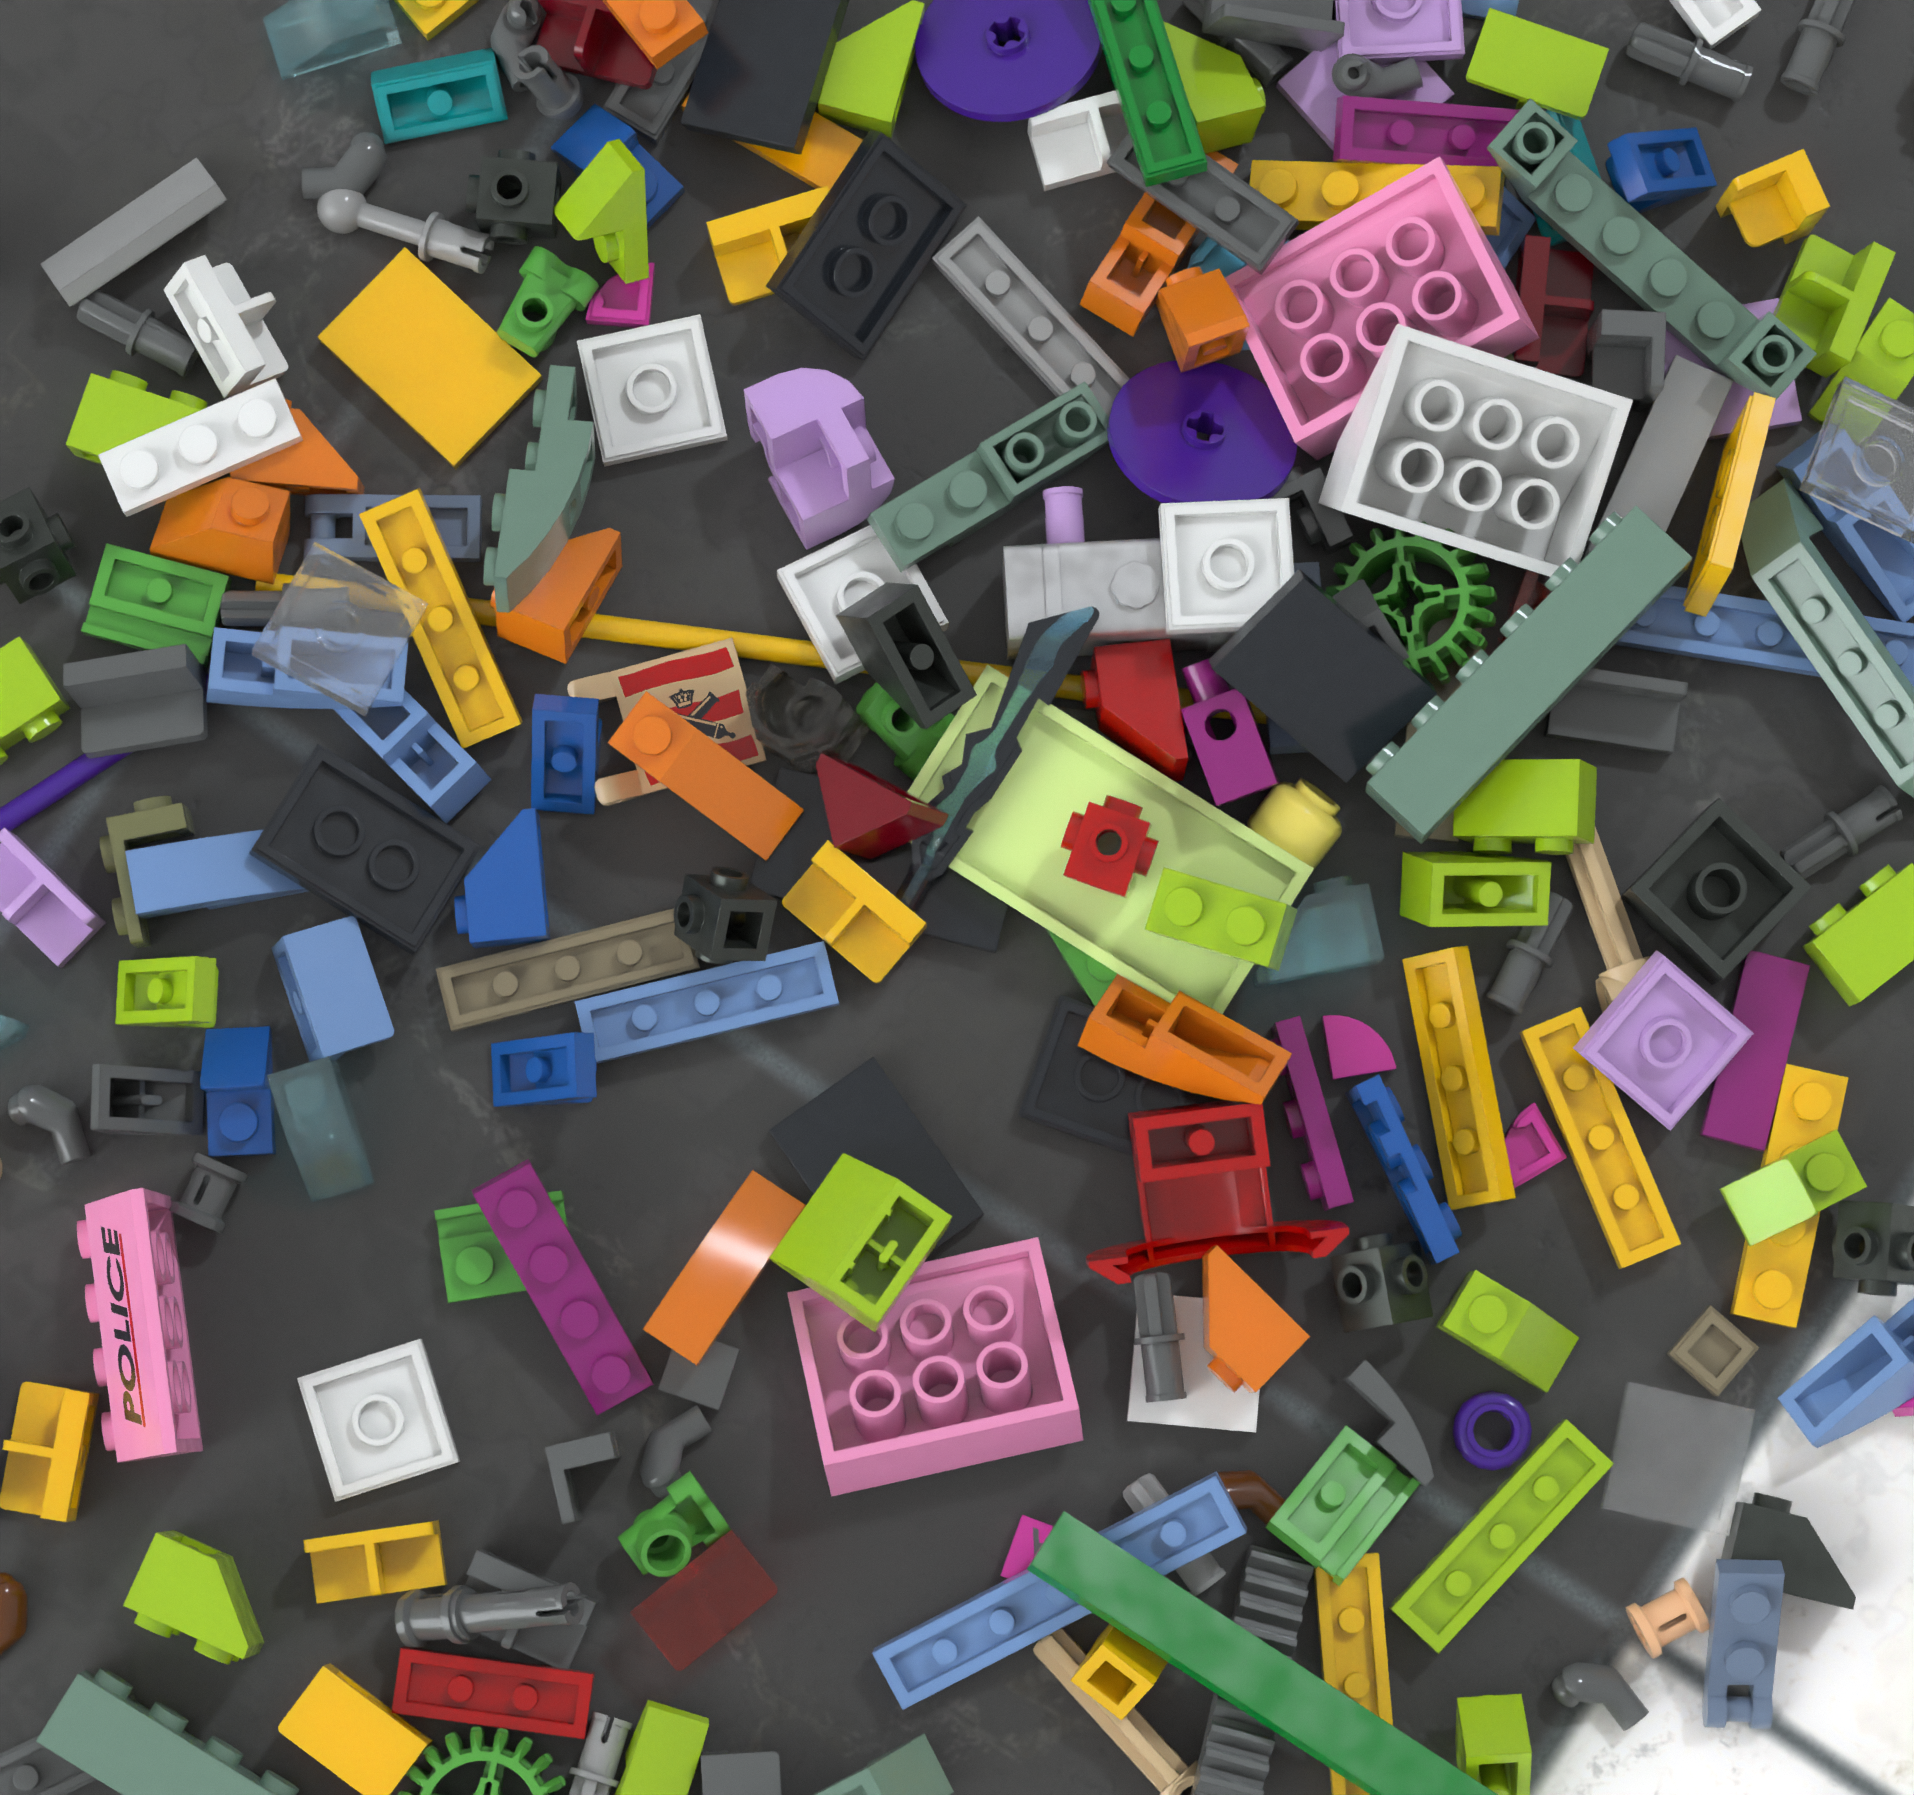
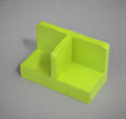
[1466,8,1609,120]
[1773,235,1896,378]

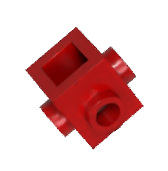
[1061,795,1159,898]

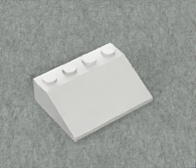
[1318,324,1633,577]

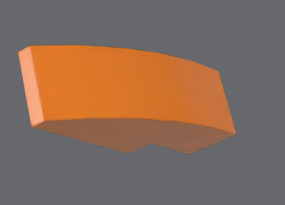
[1079,151,1239,337]
[1078,974,1292,1105]
[643,1170,806,1366]

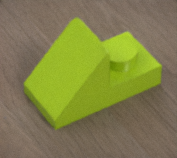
[554,139,649,284]
[115,956,219,1028]
[1719,1129,1867,1246]

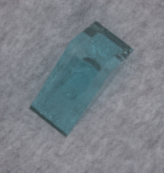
[263,0,402,80]
[1252,876,1384,989]
[267,1056,374,1202]

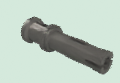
[395,1582,584,1649]

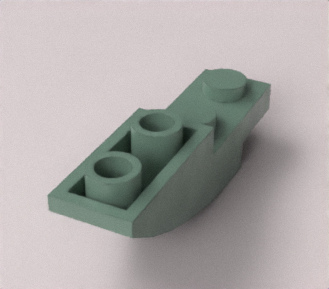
[484,365,596,613]
[867,381,1109,572]

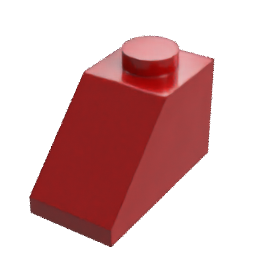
[1081,639,1188,781]

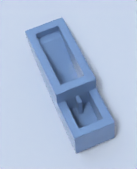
[1775,427,1914,622]
[206,627,408,709]
[333,689,492,824]
[125,830,309,919]
[1777,1298,1914,1448]

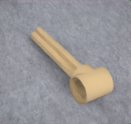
[1566,827,1651,1013]
[1033,1628,1198,1795]

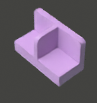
[0,827,106,968]

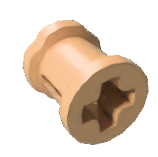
[1625,1577,1710,1659]

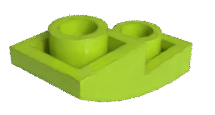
[615,1700,709,1795]

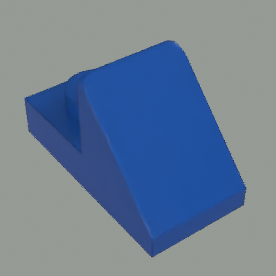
[551,103,685,229]
[1606,127,1718,213]
[531,694,602,814]
[200,1026,276,1158]
[491,1032,597,1107]

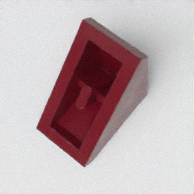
[816,753,949,859]

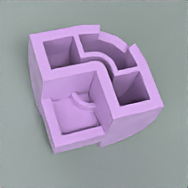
[744,368,895,550]

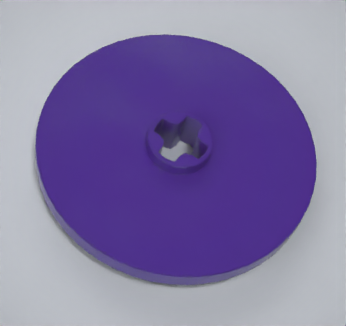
[915,0,1103,122]
[1107,360,1297,503]

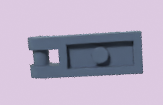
[303,494,482,563]
[1702,1559,1785,1729]

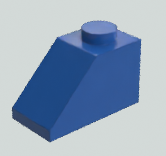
[454,808,551,949]

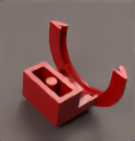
[1086,1100,1350,1284]

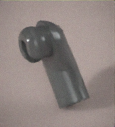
[490,0,542,92]
[1332,53,1423,99]
[302,132,387,199]
[7,1085,92,1165]
[640,1405,713,1498]
[1552,1662,1649,1731]

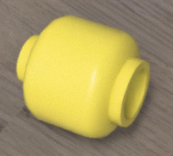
[1247,778,1342,869]

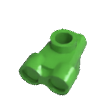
[497,246,599,357]
[856,682,955,781]
[617,1471,732,1577]

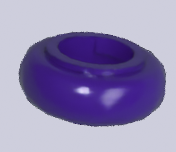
[1452,1390,1532,1471]

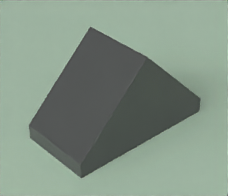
[91,1064,204,1136]

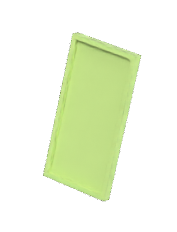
[907,664,1314,1014]

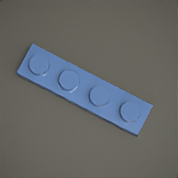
[575,941,839,1064]

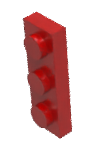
[391,1646,595,1739]

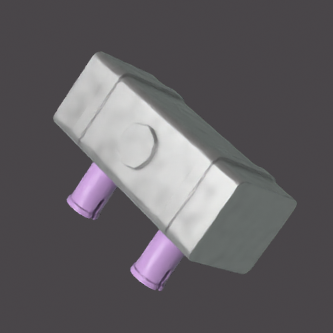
[1002,486,1236,661]

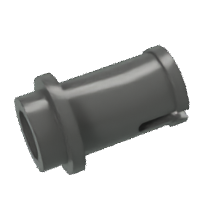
[512,45,583,120]

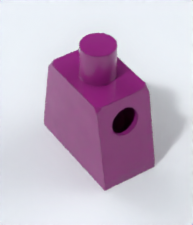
[1181,658,1280,807]

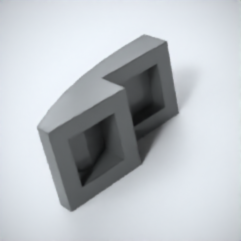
[1343,1359,1434,1486]

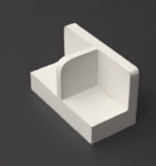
[1027,90,1128,191]
[163,255,288,399]

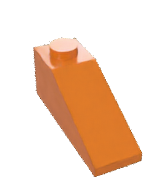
[608,691,804,861]

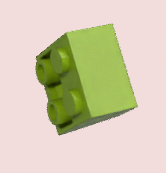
[769,1153,952,1332]
[123,1530,264,1665]

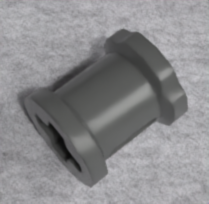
[169,1151,248,1234]

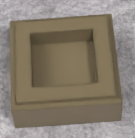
[1666,1305,1759,1396]

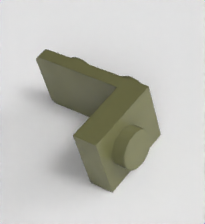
[99,796,195,948]

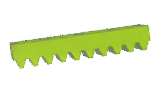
[1389,1419,1614,1654]

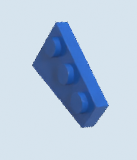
[1345,1074,1462,1266]

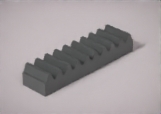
[1191,1545,1314,1795]

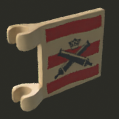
[567,638,767,806]

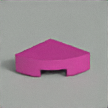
[586,263,655,328]
[1321,1015,1396,1080]
[1504,1102,1567,1188]

